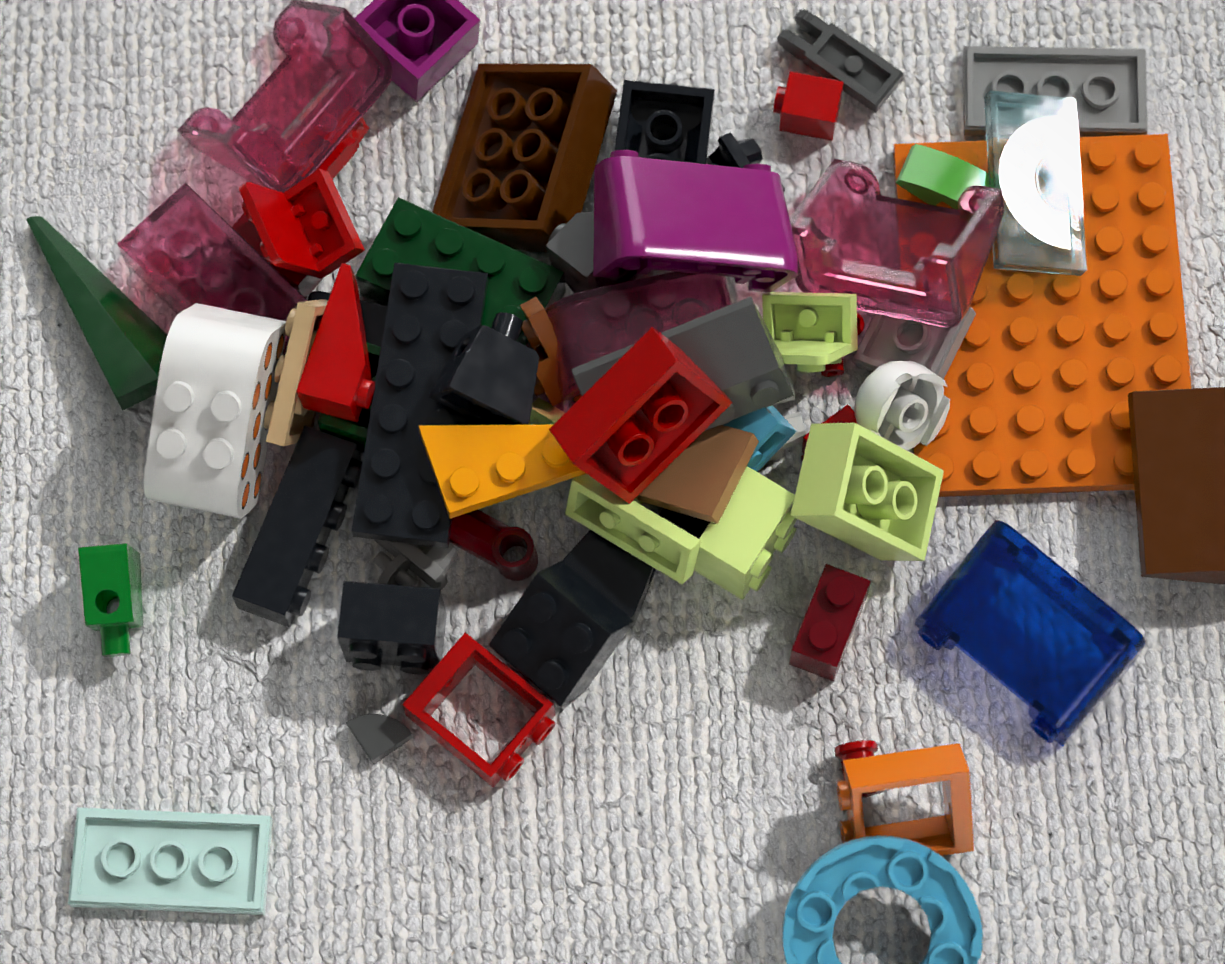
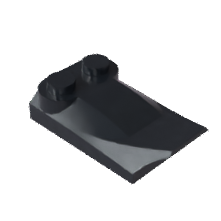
[615,80,715,164]

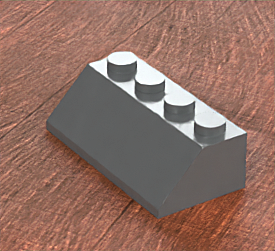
[572,297,794,432]

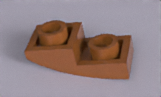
[520,297,563,406]

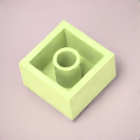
[695,466,797,600]

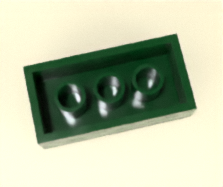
[356,197,566,349]

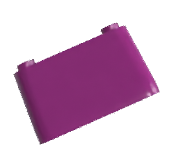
[593,150,798,293]

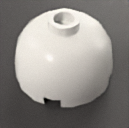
[855,361,950,454]

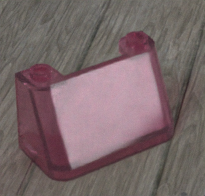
[177,0,393,193]
[790,159,1004,328]

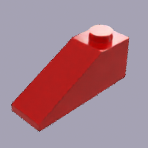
[296,263,375,422]

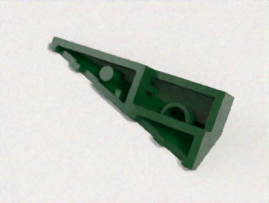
[26,216,167,411]

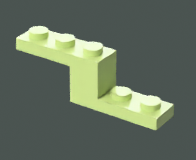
[528,398,701,585]

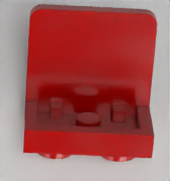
[239,168,365,279]

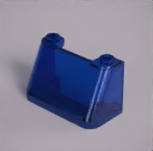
[915,520,1146,747]

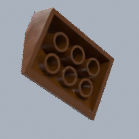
[432,63,618,253]
[1128,387,1225,585]

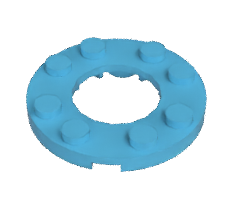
[782,836,983,964]

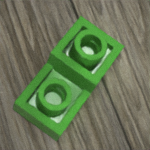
[896,144,1001,225]

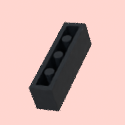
[232,425,362,628]

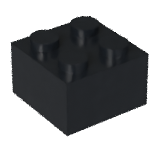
[488,561,634,707]
[337,581,447,675]

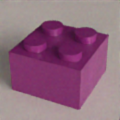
[351,0,481,102]

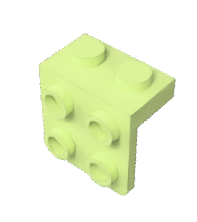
[762,292,858,373]

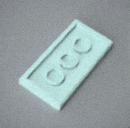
[68,808,272,915]

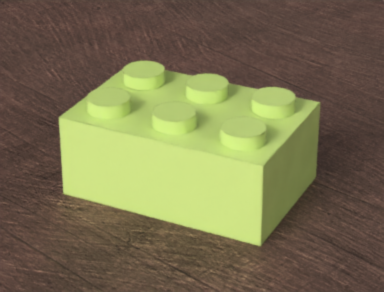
[790,423,944,561]

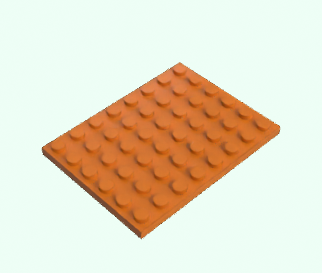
[893,134,1192,497]

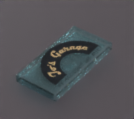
[984,90,1087,276]

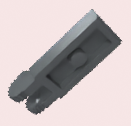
[777,9,904,113]

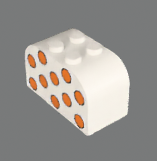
[143,303,286,519]

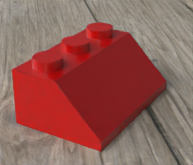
[549,327,732,504]

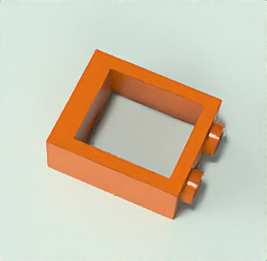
[836,743,974,856]

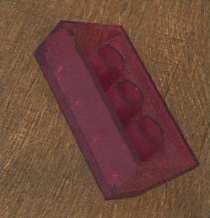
[117,183,308,355]

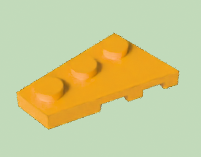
[418,424,586,519]

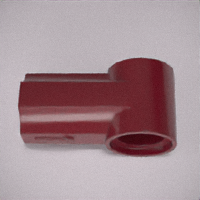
[449,510,538,581]

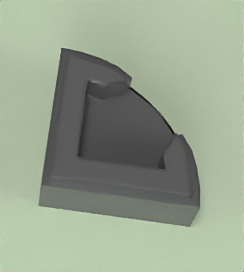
[346,714,414,764]

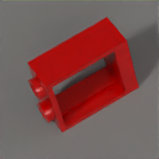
[402,632,556,788]

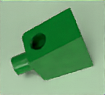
[78,543,143,657]

